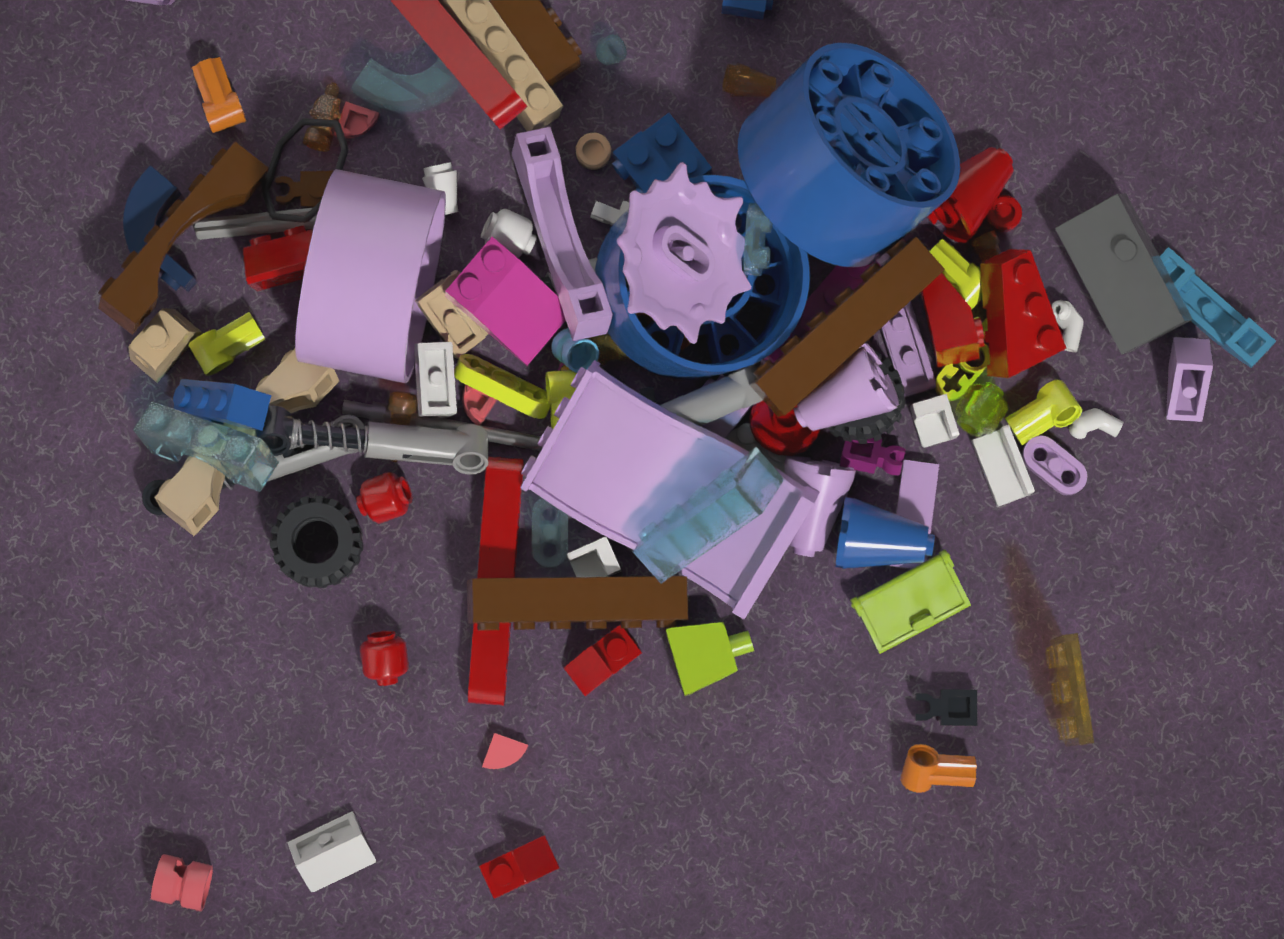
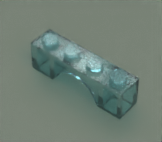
[133,401,279,492]

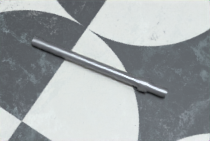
[342,400,542,451]

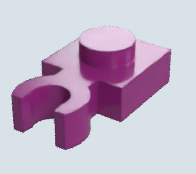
[839,438,906,475]

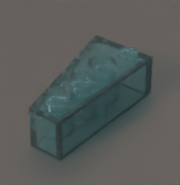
[632,447,785,583]

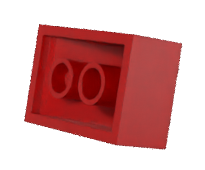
[243,226,313,292]
[921,273,985,368]

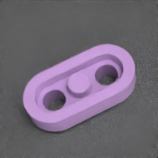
[1022,436,1087,495]

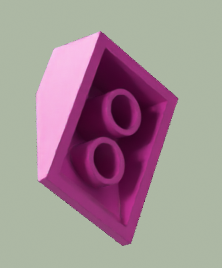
[445,237,566,366]

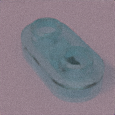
[744,203,773,276]
[532,498,568,568]

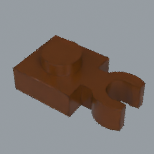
[275,170,334,209]

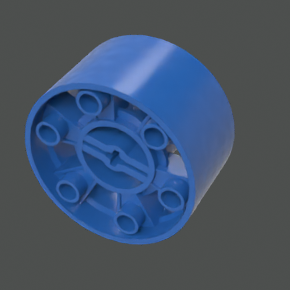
[738,43,960,267]
[595,175,810,380]

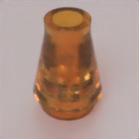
[722,62,776,97]

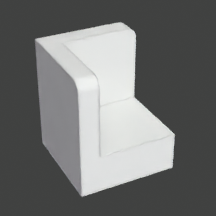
[910,394,959,448]
[567,537,621,577]

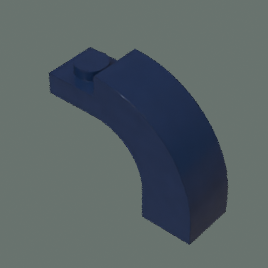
[123,165,197,293]

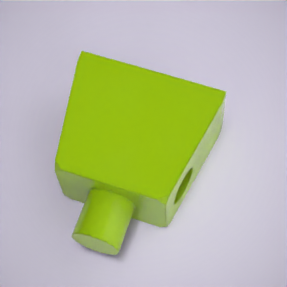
[665,622,754,696]

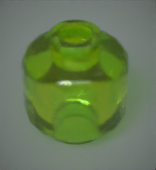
[955,382,1008,437]

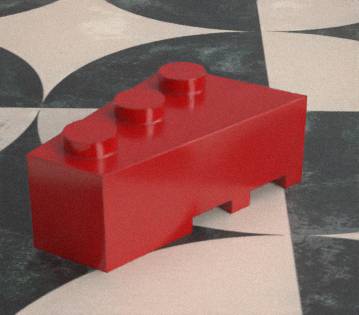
[980,249,1067,378]

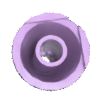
[794,343,899,431]
[784,456,856,557]

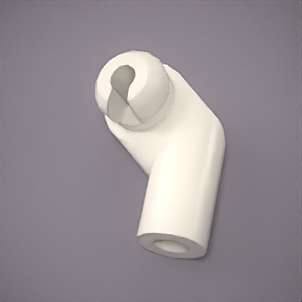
[1051,300,1084,352]

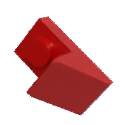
[564,624,642,696]
[479,835,560,899]

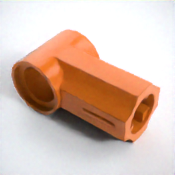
[192,57,246,133]
[900,744,977,793]

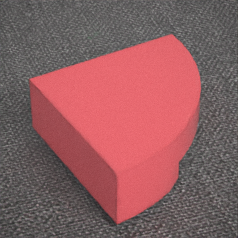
[334,102,380,138]
[462,384,497,426]
[482,733,529,769]

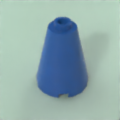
[835,497,935,569]

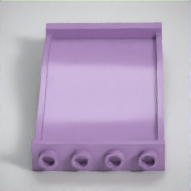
[520,360,820,619]

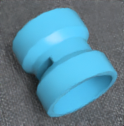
[552,328,599,373]

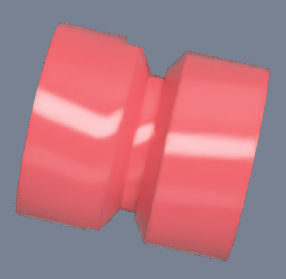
[151,854,213,912]

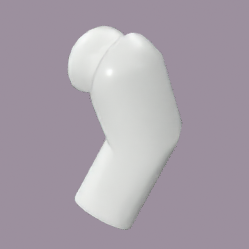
[1069,408,1124,439]

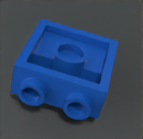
[611,113,712,193]

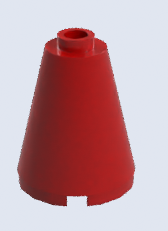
[927,147,1014,243]

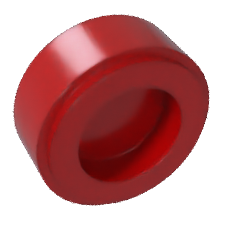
[986,195,1022,232]

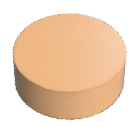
[576,133,611,170]

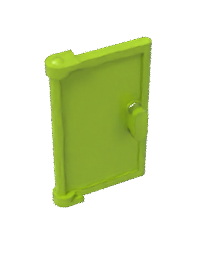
[850,549,971,654]

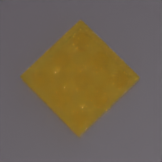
[1045,633,1094,747]

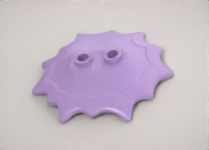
[617,162,752,344]

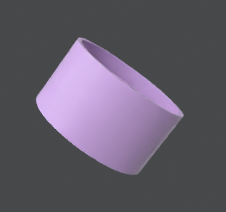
[295,169,446,383]

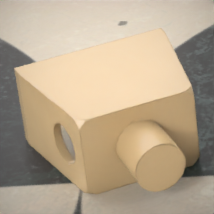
[128,308,202,383]

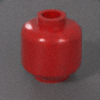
[356,472,413,524]
[359,631,409,686]

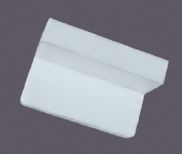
[414,342,457,418]
[971,425,1035,507]
[287,811,376,892]

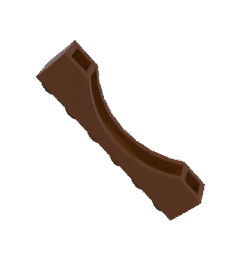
[98,142,269,335]

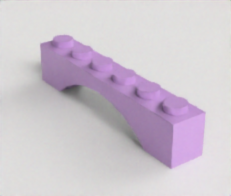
[512,127,613,341]

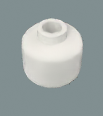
[481,209,537,258]

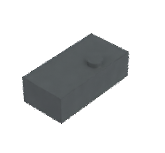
[1055,193,1193,355]

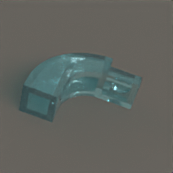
[351,58,461,114]

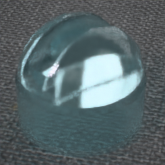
[596,34,627,65]

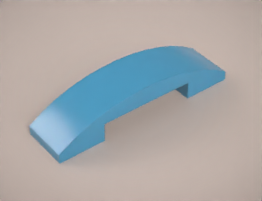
[1160,247,1276,368]

